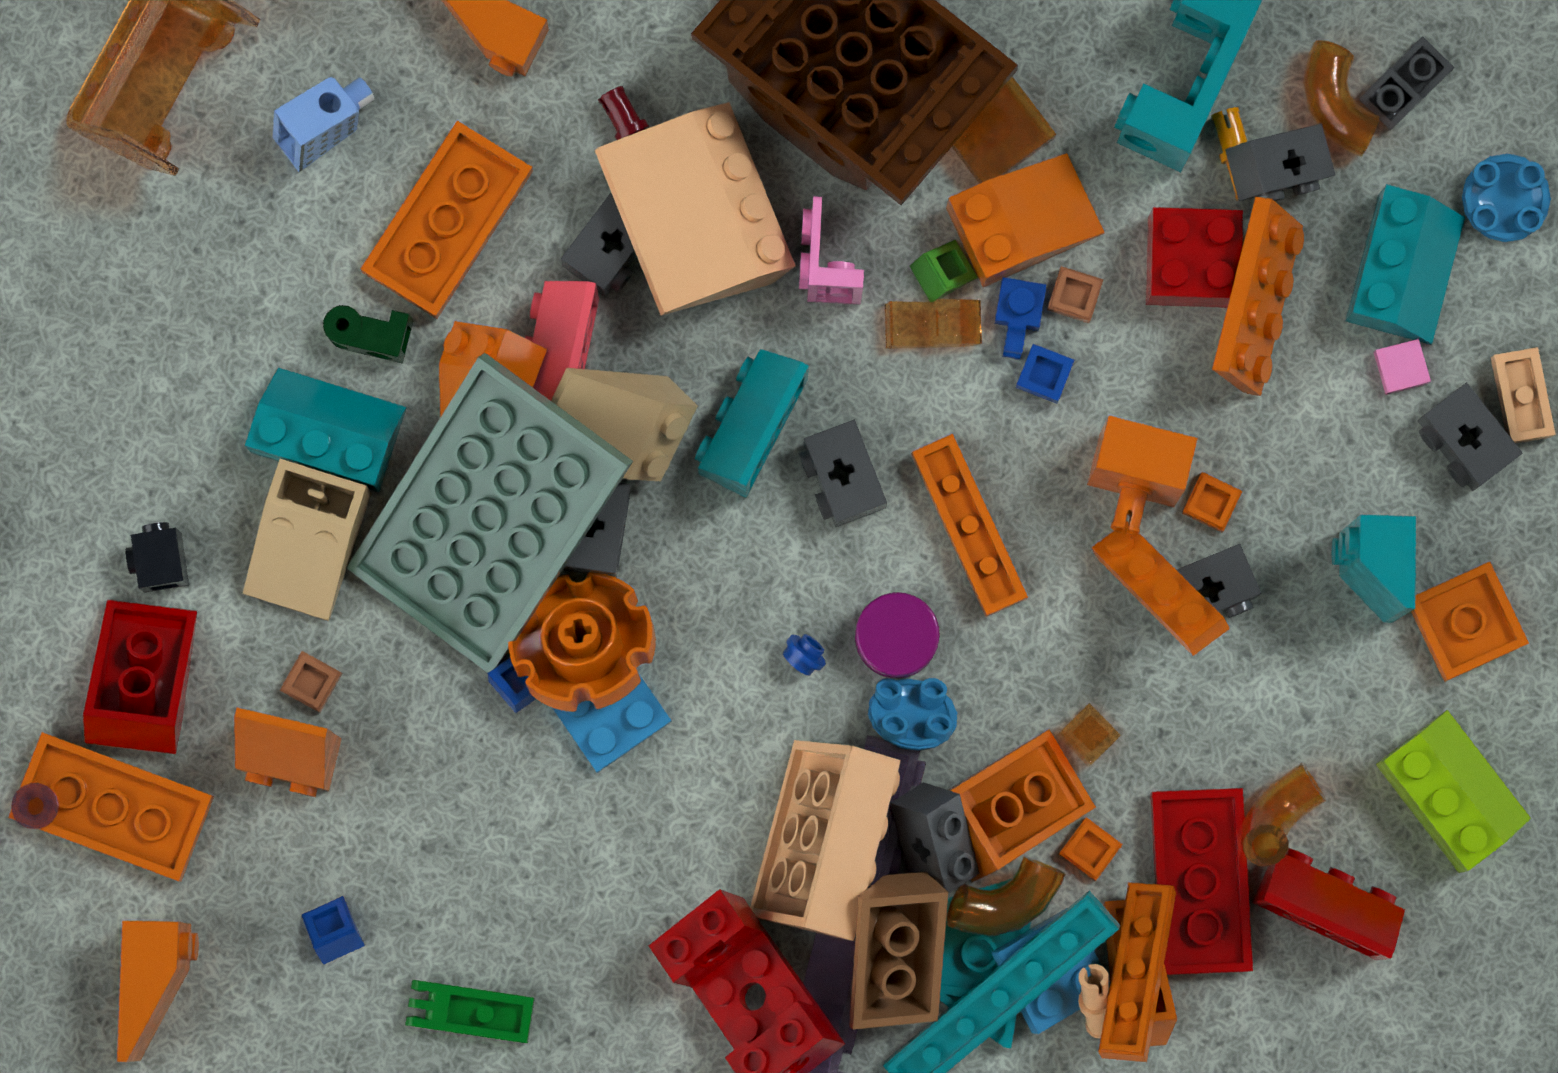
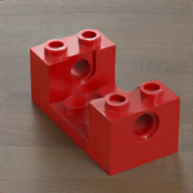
[648,889,845,1073]

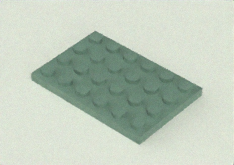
[347,353,633,673]

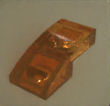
[885,299,982,349]

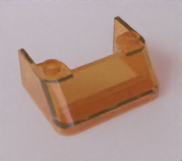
[66,0,261,176]

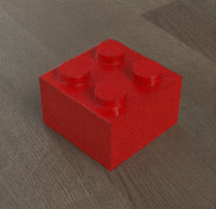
[1146,207,1243,308]

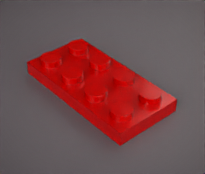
[1150,788,1253,975]

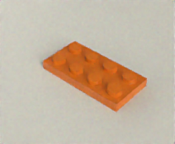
[360,121,533,319]
[1212,197,1304,396]
[8,732,214,882]

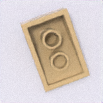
[551,368,698,481]

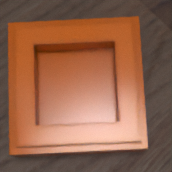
[1182,472,1242,533]
[1059,817,1123,881]

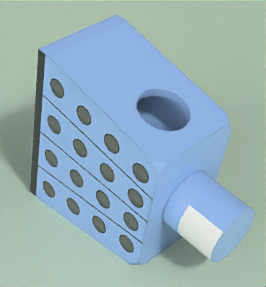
[273,77,374,172]

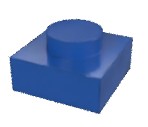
[1015,344,1075,404]
[487,658,536,713]

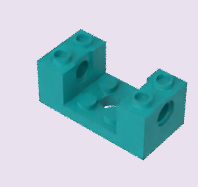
[1114,0,1262,173]

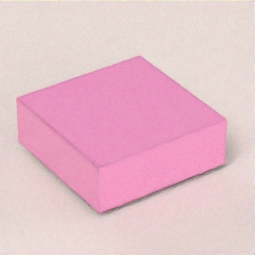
[1374,339,1431,395]

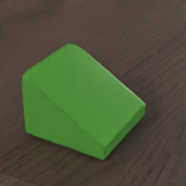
[910,240,978,303]

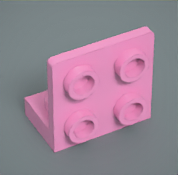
[799,196,864,305]

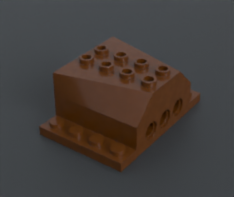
[691,0,1018,205]

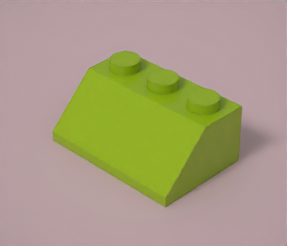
[1376,710,1531,873]

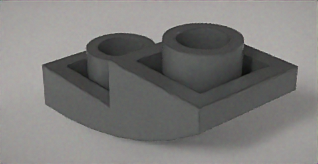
[1359,36,1454,131]

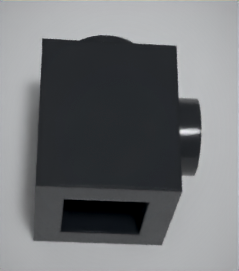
[125,522,189,593]

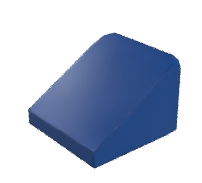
[302,896,365,964]

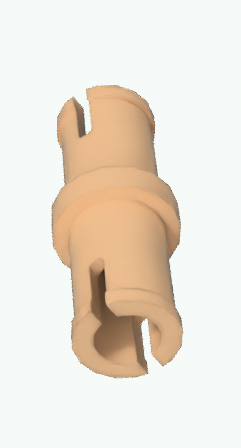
[1078,964,1110,1038]

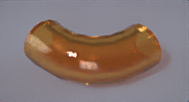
[1303,40,1380,157]
[1241,763,1326,866]
[947,856,1066,936]

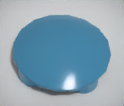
[1462,153,1551,242]
[868,678,957,751]

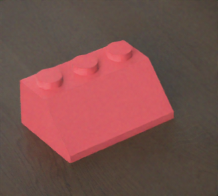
[525,281,599,401]

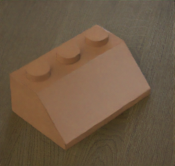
[849,872,948,1030]

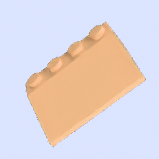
[595,102,796,316]
[750,740,901,941]

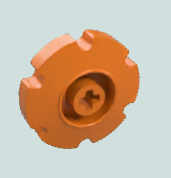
[508,572,656,712]

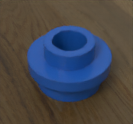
[783,634,826,676]

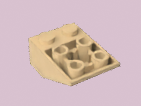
[243,459,372,621]

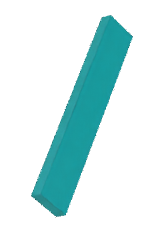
[883,890,1120,1073]

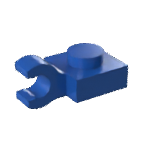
[994,277,1046,359]

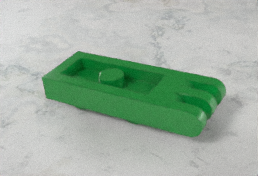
[405,980,535,1043]

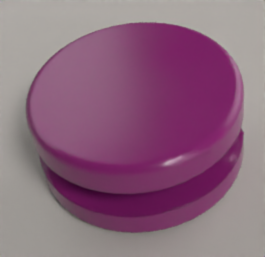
[855,592,940,679]

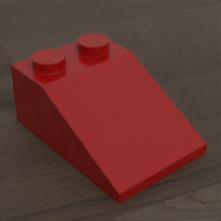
[83,600,197,754]

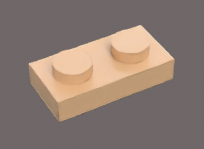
[1491,347,1556,444]

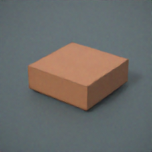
[1047,266,1104,323]
[280,651,343,713]

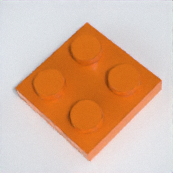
[1411,562,1529,682]

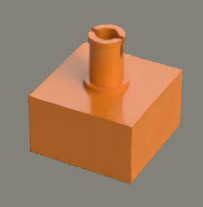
[1087,415,1198,535]

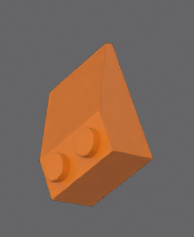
[946,153,1105,288]
[439,321,547,417]
[234,707,342,797]
[948,729,1096,882]
[117,921,199,1062]

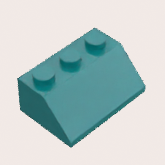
[1345,184,1465,345]
[694,349,809,498]
[245,368,407,492]
[1331,515,1416,623]

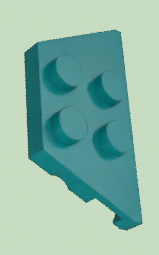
[940,872,1038,1049]

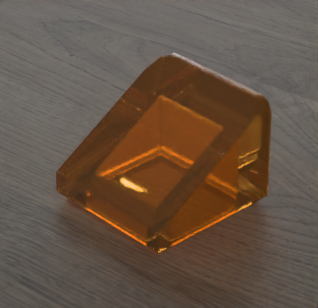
[1057,703,1121,767]

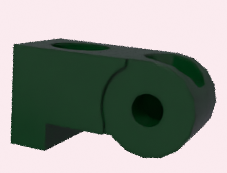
[323,305,414,364]

